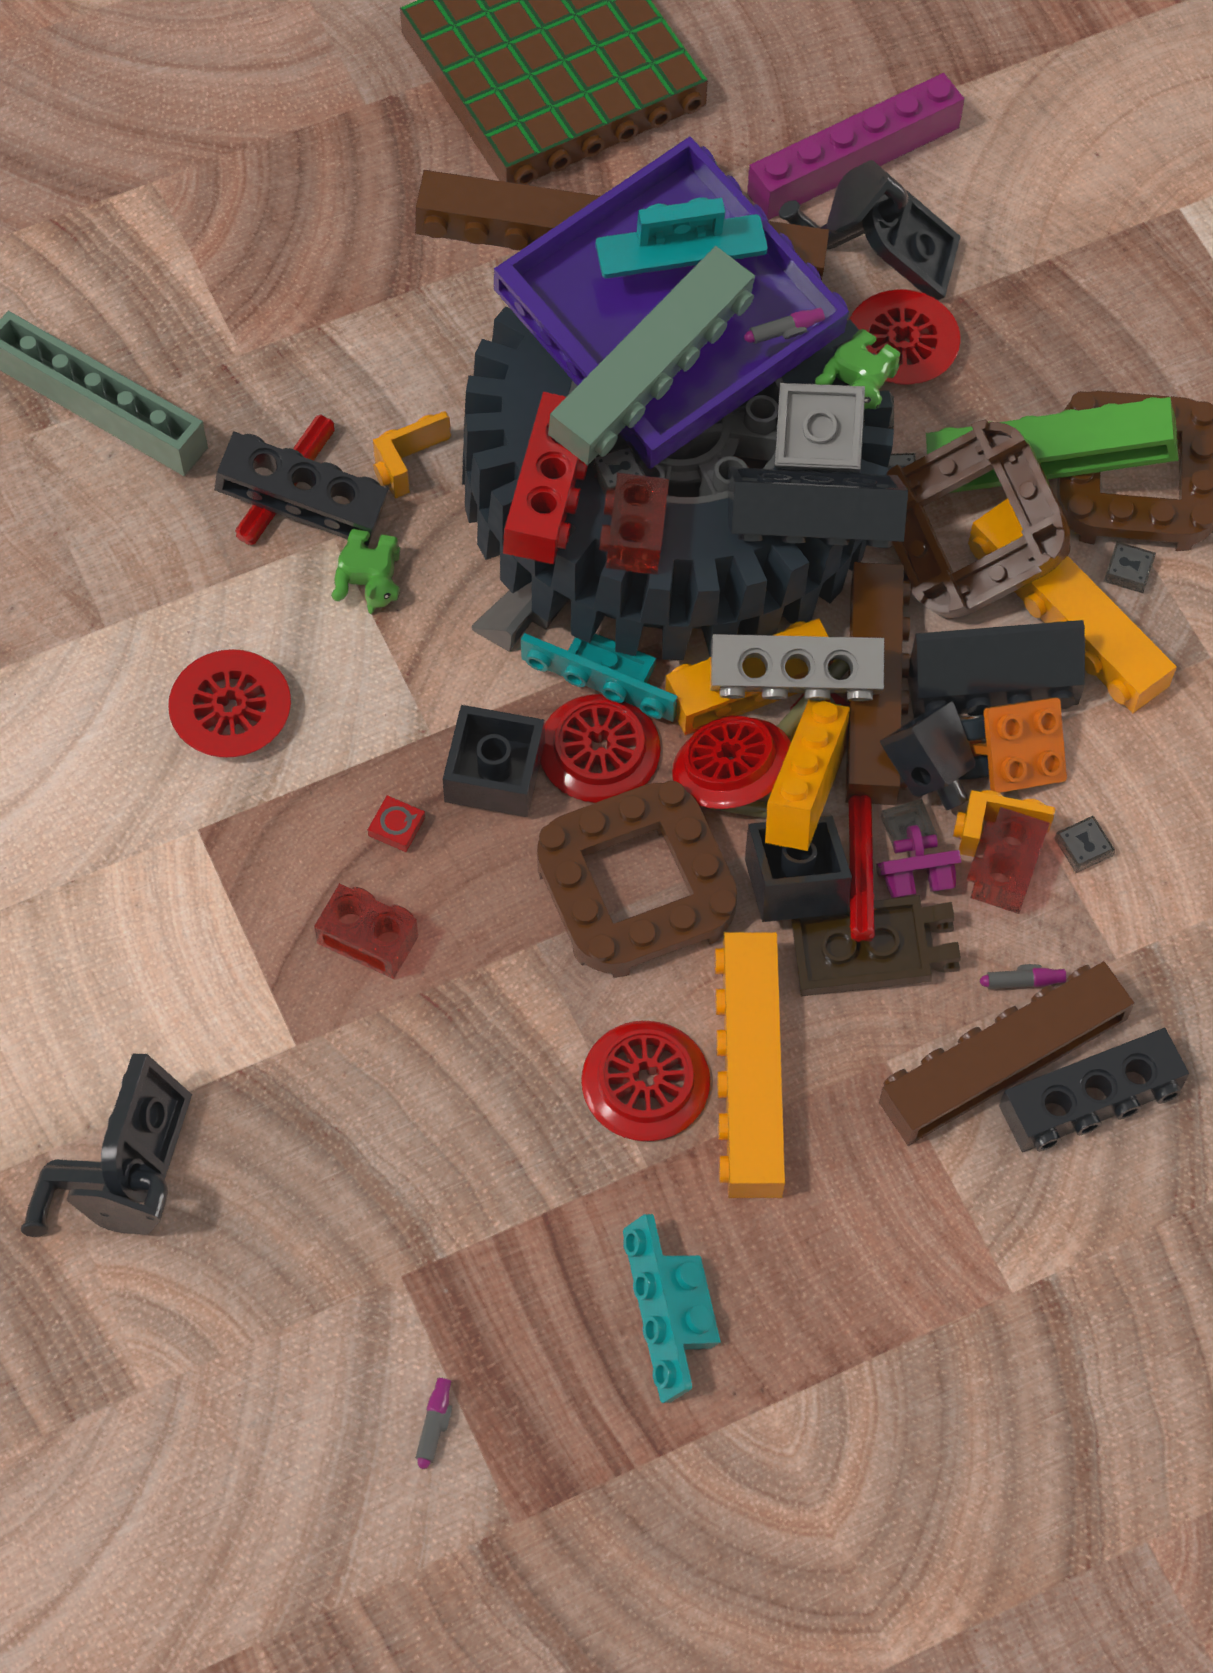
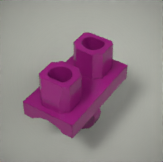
[876,825,961,898]

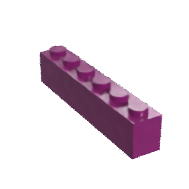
[747,72,965,220]

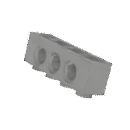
[710,634,884,701]

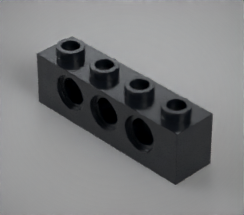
[214,431,389,546]
[999,1027,1190,1153]

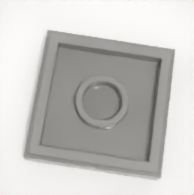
[775,383,865,473]

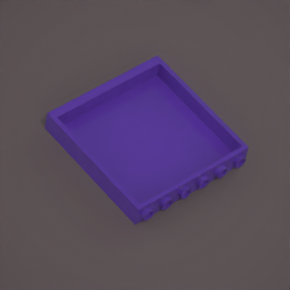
[494,136,849,469]

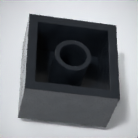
[442,705,545,817]
[745,815,852,922]

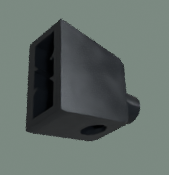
[880,701,976,811]

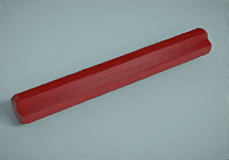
[235,414,335,545]
[848,795,875,942]

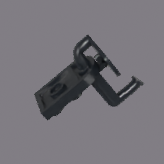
[779,160,961,300]
[21,1053,192,1237]

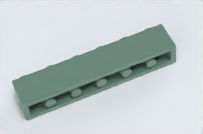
[548,246,755,465]
[0,311,208,477]

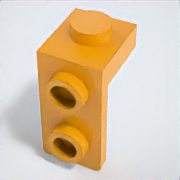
[373,411,451,499]
[953,790,1055,857]

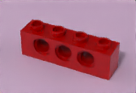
[503,392,588,564]

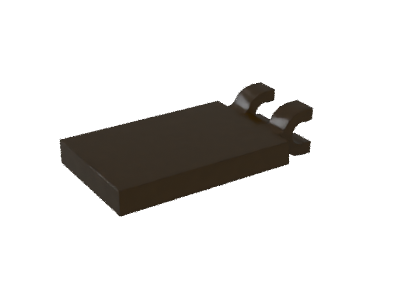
[791,895,961,997]

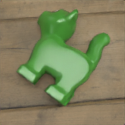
[815,329,900,410]
[331,529,401,614]

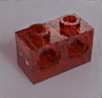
[599,473,669,575]
[967,807,1050,914]
[314,883,418,979]

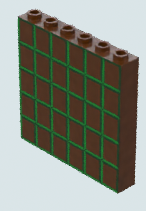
[400,0,708,185]

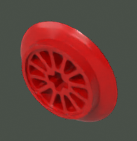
[849,289,961,385]
[168,649,291,758]
[540,694,661,803]
[672,716,791,809]
[581,1021,710,1141]

